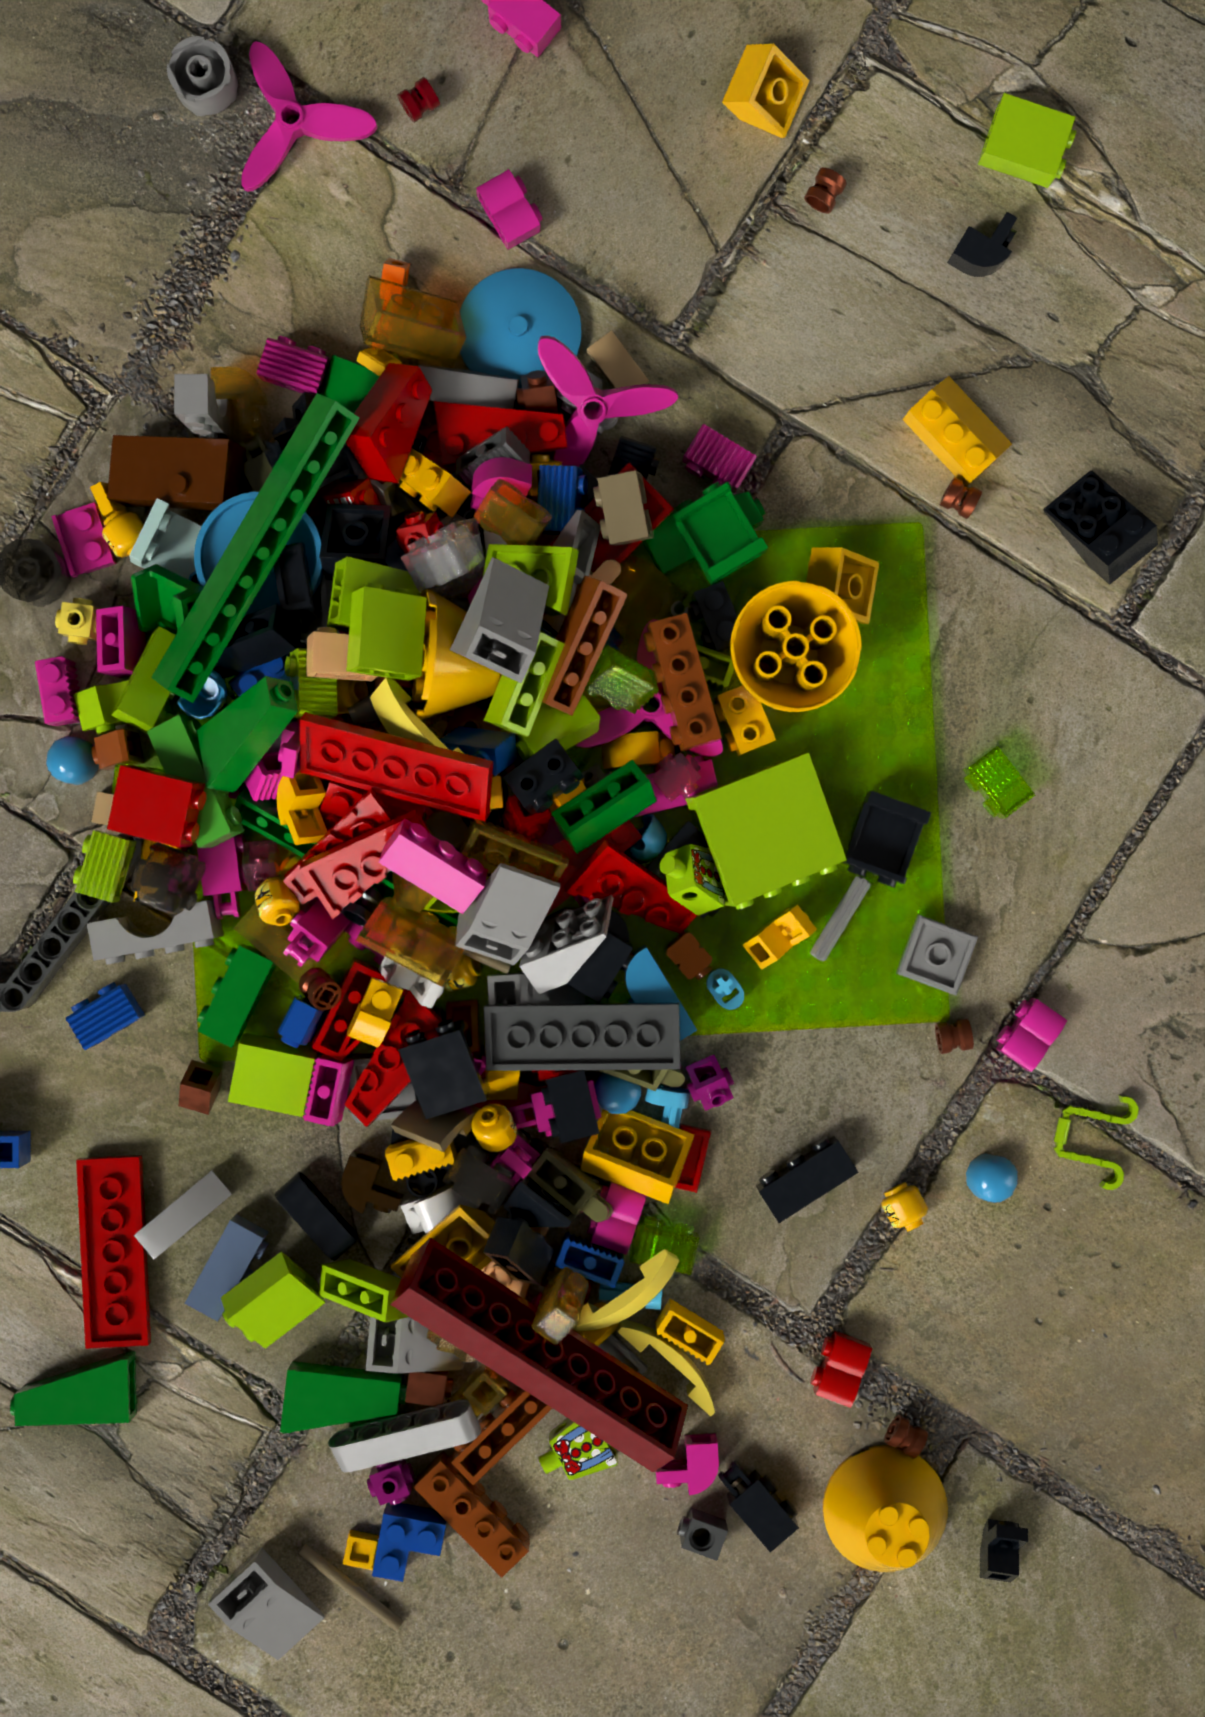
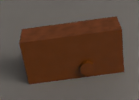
[107,435,246,510]

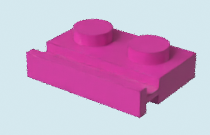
[51,502,117,578]

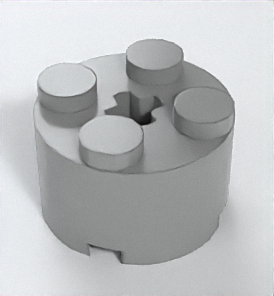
[167,36,238,117]

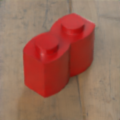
[810,1330,872,1408]

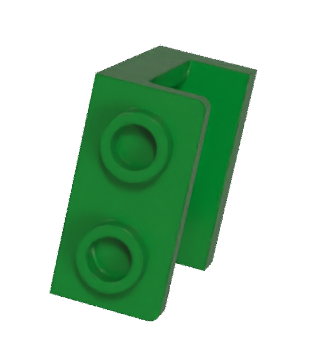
[672,482,768,585]
[131,564,204,635]

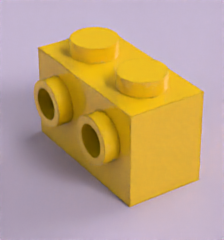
[399,448,471,518]
[713,685,776,756]

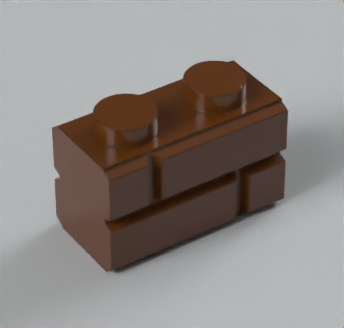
[664,930,713,981]

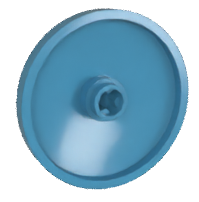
[456,268,582,388]
[194,492,324,616]

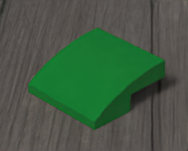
[320,354,380,413]

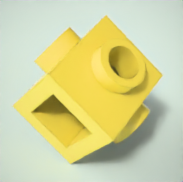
[55,598,99,645]

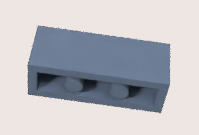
[184,1214,269,1322]

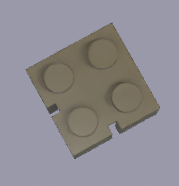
[593,470,654,546]

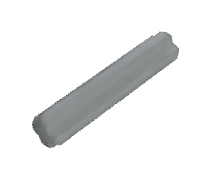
[810,876,871,961]

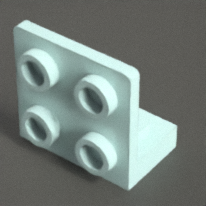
[129,498,202,580]

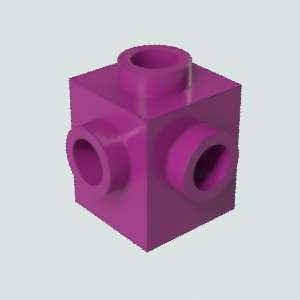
[686,1054,734,1111]
[367,1459,415,1506]

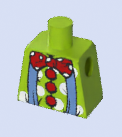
[660,844,725,916]
[538,1418,618,1480]

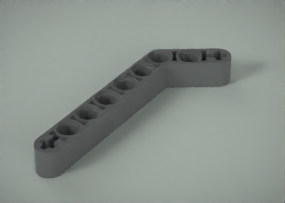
[0,833,144,1012]

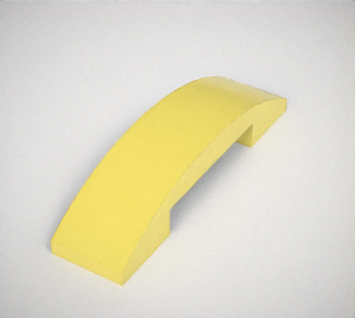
[370,677,463,753]
[562,1249,679,1331]
[617,1320,715,1416]

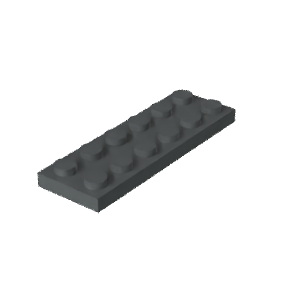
[484,1002,681,1071]

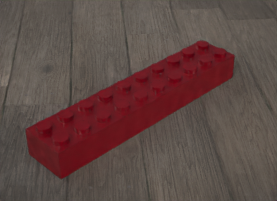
[390,1238,688,1472]

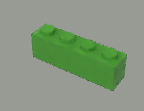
[147,714,244,848]

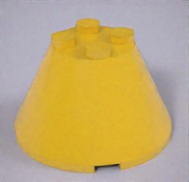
[730,581,862,712]
[407,589,502,721]
[823,1445,948,1572]

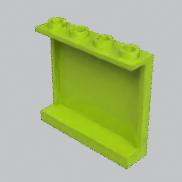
[685,753,847,910]

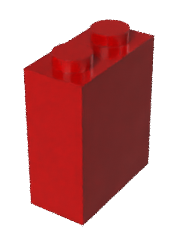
[107,765,206,848]

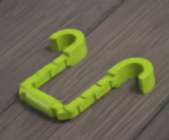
[1053,1095,1139,1190]

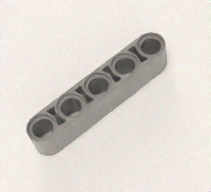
[328,1399,481,1473]

